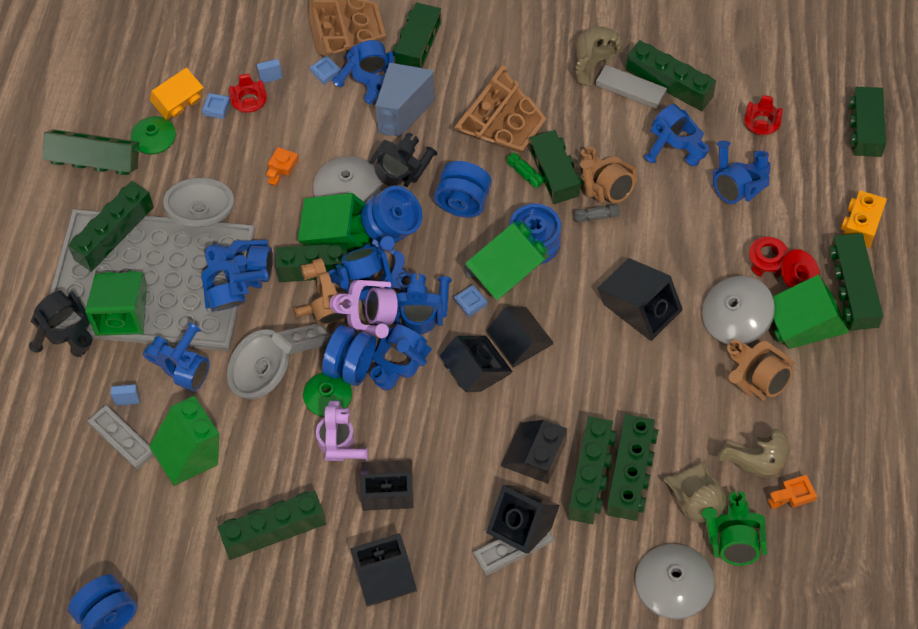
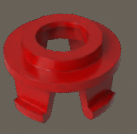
[229,74,267,113]
[744,95,783,135]
[749,237,789,277]

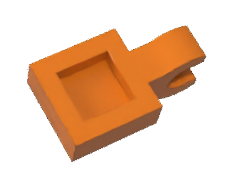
[266,147,299,186]
[767,474,817,509]

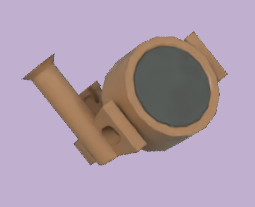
[580,147,638,203]
[293,258,347,325]
[727,340,795,402]

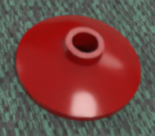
[781,249,820,288]

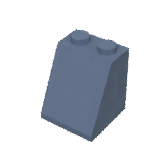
[376,63,435,137]

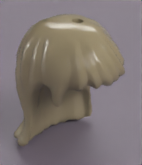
[575,26,622,86]
[717,429,790,478]
[663,461,726,523]

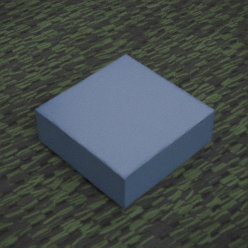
[310,56,341,85]
[257,59,282,83]
[202,93,231,119]
[454,285,488,318]
[111,384,140,406]

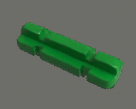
[507,152,544,188]

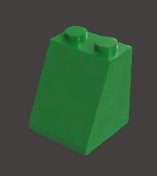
[298,193,372,253]
[465,220,550,300]
[85,271,147,336]
[772,274,849,349]
[149,396,219,486]

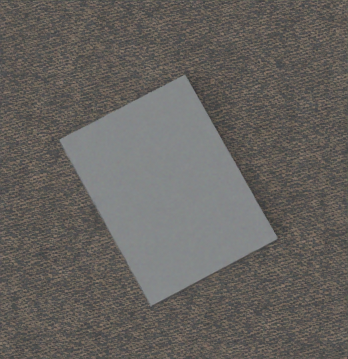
[49,209,256,352]

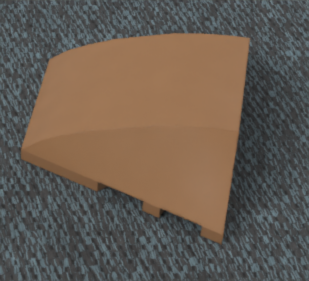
[309,0,386,56]
[454,64,546,153]

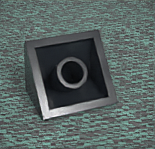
[486,307,553,368]

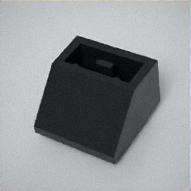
[360,460,414,511]
[350,533,417,607]

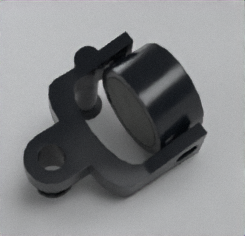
[369,133,437,188]
[29,290,92,357]

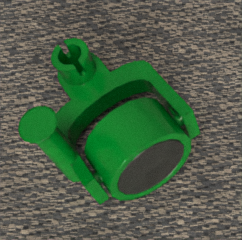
[702,491,767,566]

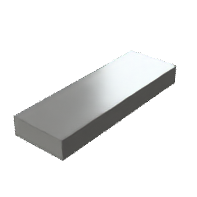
[596,65,667,109]
[271,324,332,354]
[87,405,154,471]
[473,531,554,576]

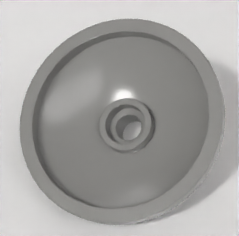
[313,156,382,203]
[163,178,234,227]
[702,276,775,345]
[227,329,289,400]
[635,544,714,620]

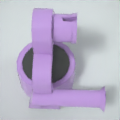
[329,280,398,338]
[316,401,368,462]

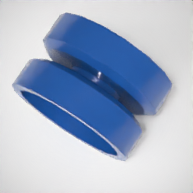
[434,161,492,218]
[361,185,423,243]
[509,204,561,264]
[322,324,376,387]
[67,574,138,629]

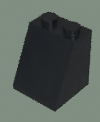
[597,258,683,341]

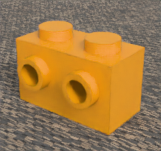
[149,67,204,120]
[841,190,887,248]

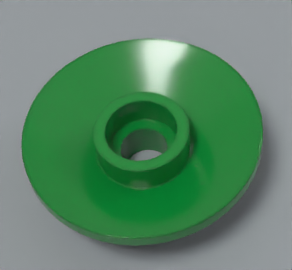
[130,116,176,155]
[303,373,352,417]

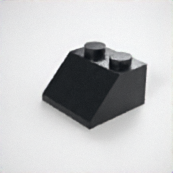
[440,336,513,392]
[501,420,567,484]
[486,485,560,554]

